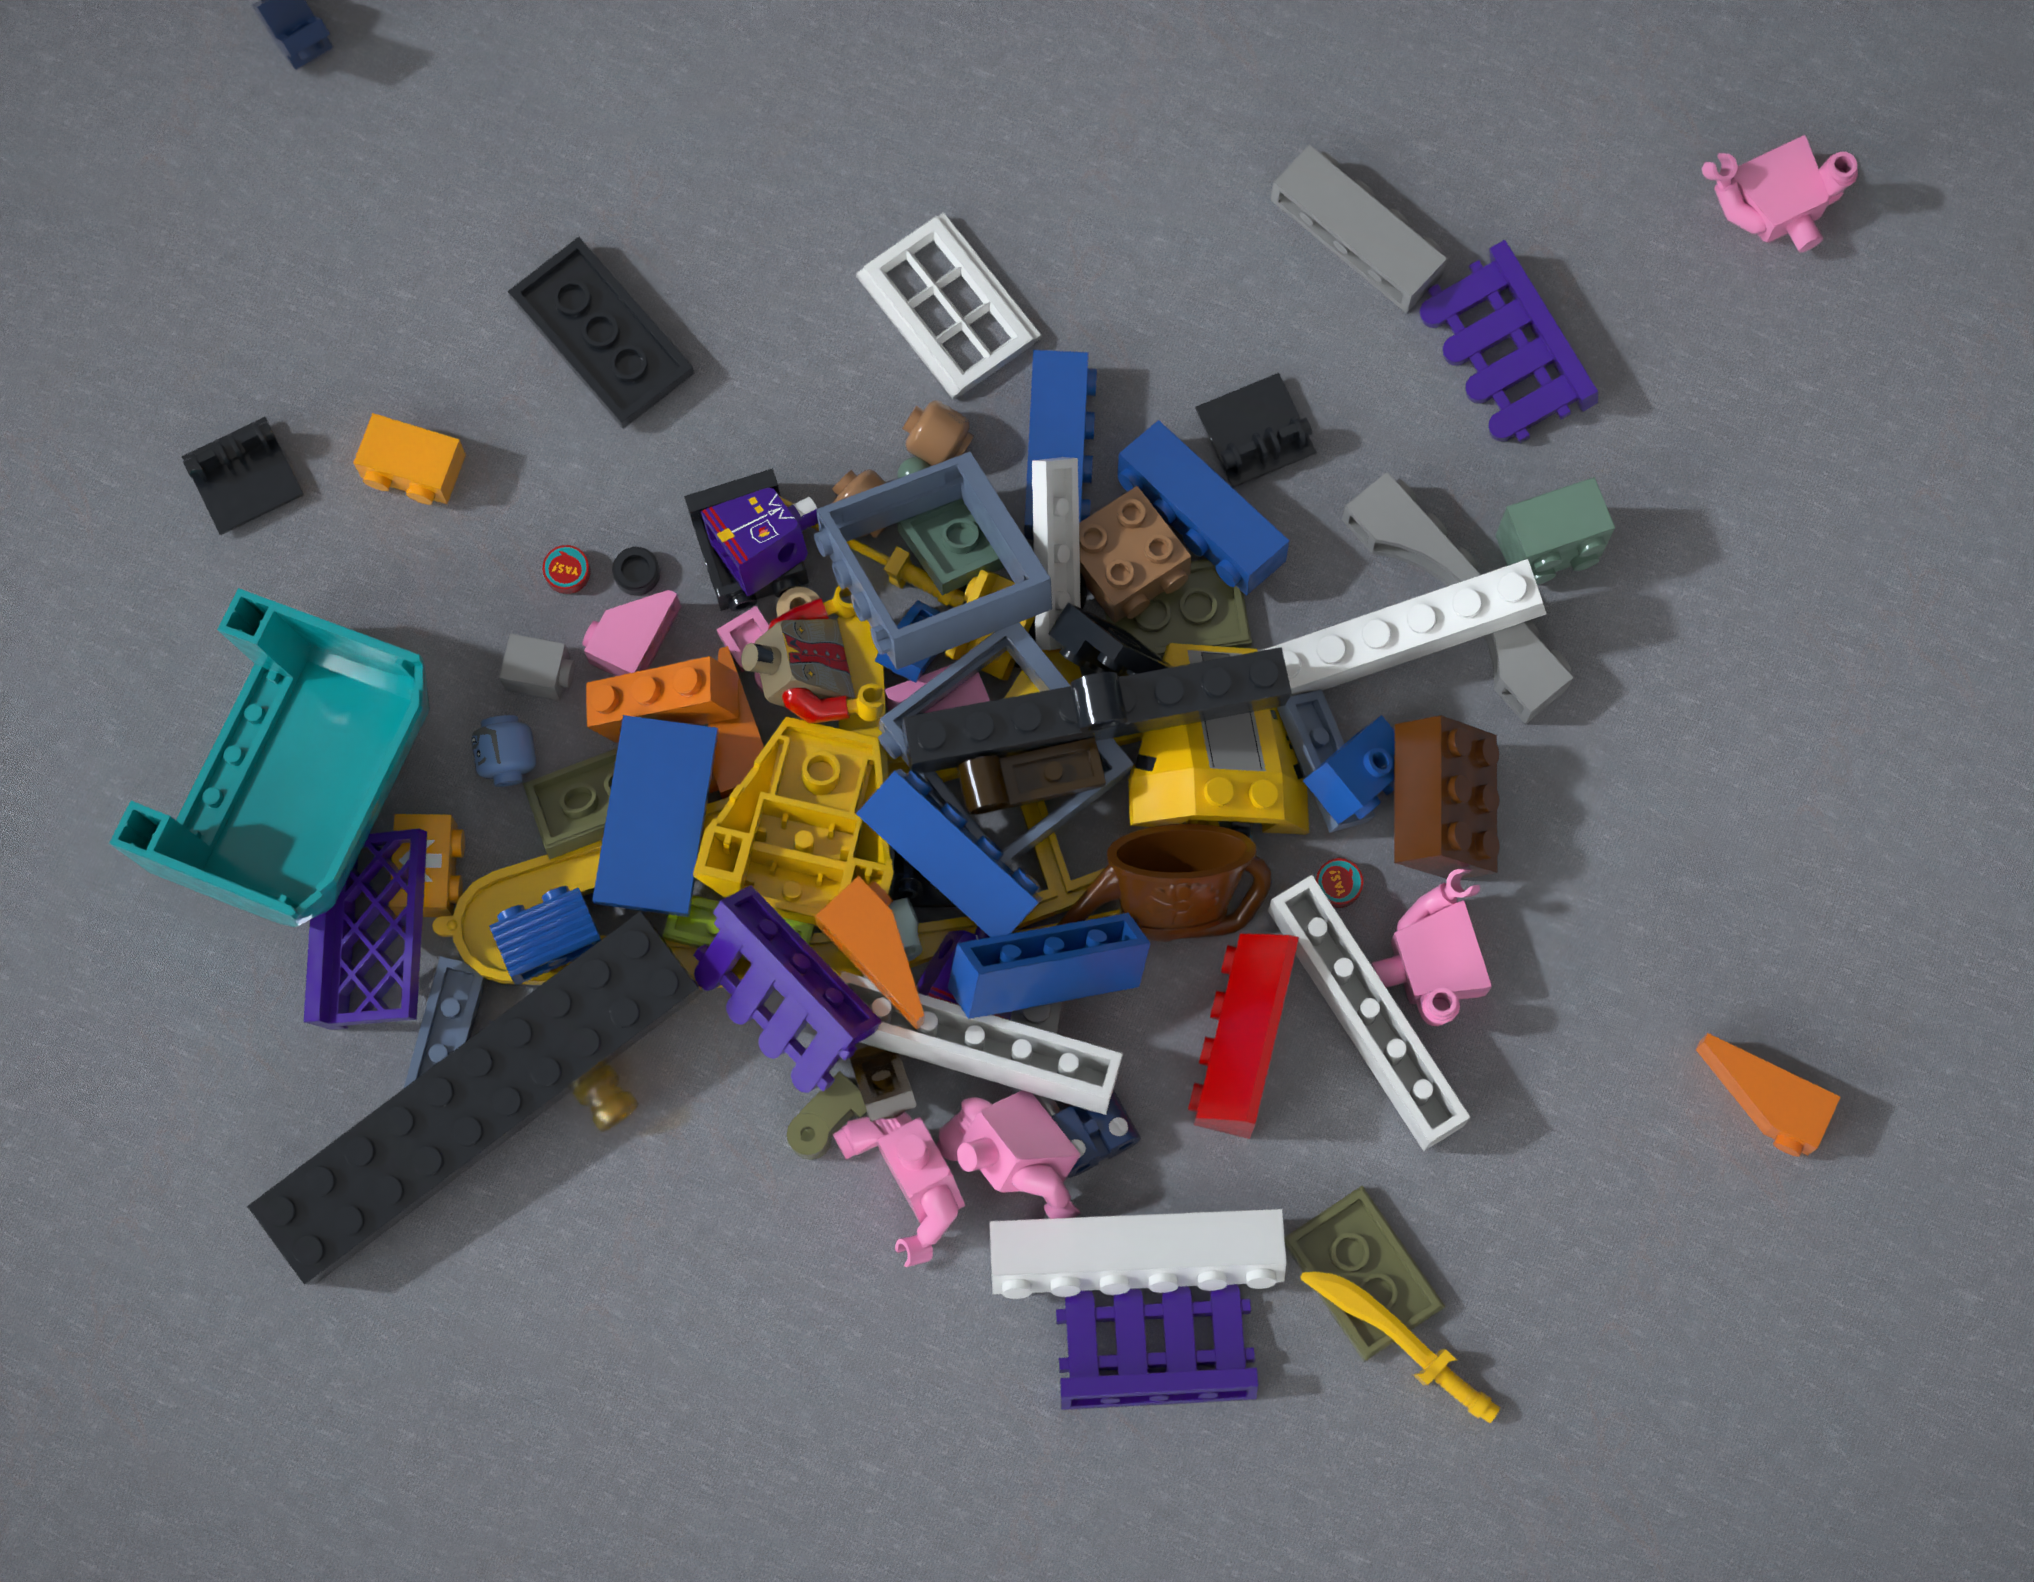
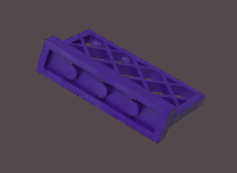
[303,828,427,1030]

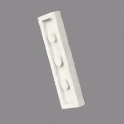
[1032,457,1081,650]

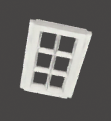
[856,213,1041,400]

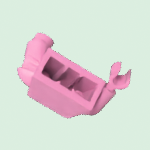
[1702,135,1858,253]
[1371,868,1492,1026]
[936,1090,1081,1219]
[833,1112,965,1267]

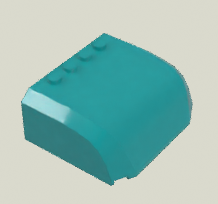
[109,588,430,927]

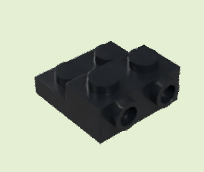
[1048,602,1173,677]

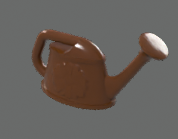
[1056,824,1272,942]

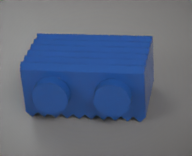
[489,886,602,985]

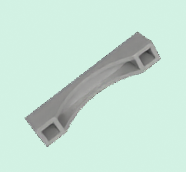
[1342,472,1573,724]

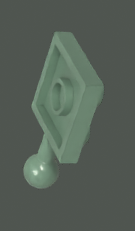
[897,457,1004,595]

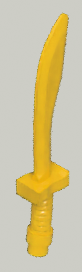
[779,496,965,608]
[1300,1272,1500,1423]

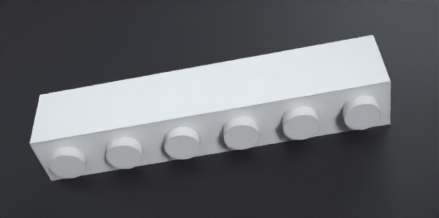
[1261,559,1546,696]
[1268,875,1470,1151]
[840,971,1122,1115]
[990,1209,1286,1299]

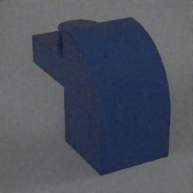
[252,0,334,70]

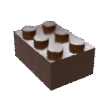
[1394,715,1500,879]

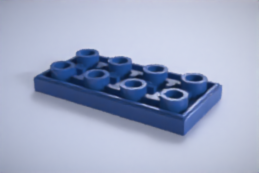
[592,715,719,917]

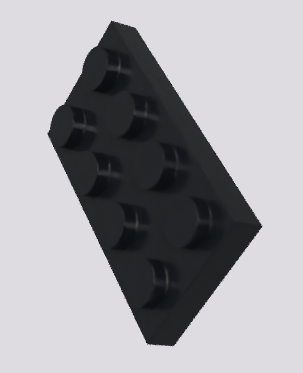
[508,237,695,429]

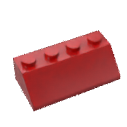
[1188,933,1299,1139]

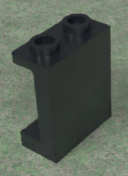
[684,468,809,612]

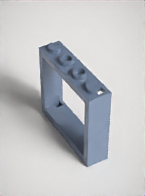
[814,452,1052,670]
[878,622,1133,867]

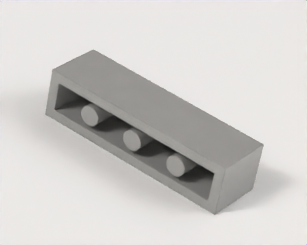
[1271,144,1447,313]

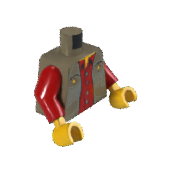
[741,586,884,724]

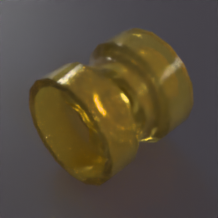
[572,1065,639,1132]

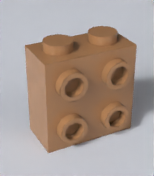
[1079,486,1191,624]

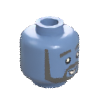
[471,715,536,787]

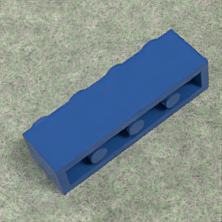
[1024,350,1097,540]
[1117,420,1290,595]
[856,769,1043,937]
[948,913,1151,1019]

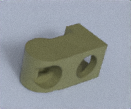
[787,1071,869,1160]

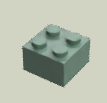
[1495,477,1615,585]

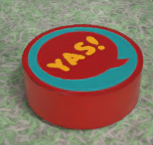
[542,545,591,594]
[1315,858,1363,908]

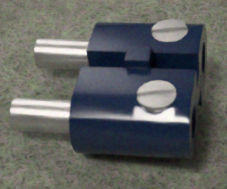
[1033,1089,1141,1178]

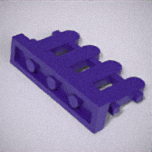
[1420,240,1598,443]
[693,885,883,1093]
[1056,1284,1258,1410]

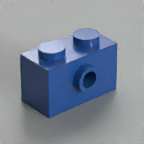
[1302,715,1395,825]

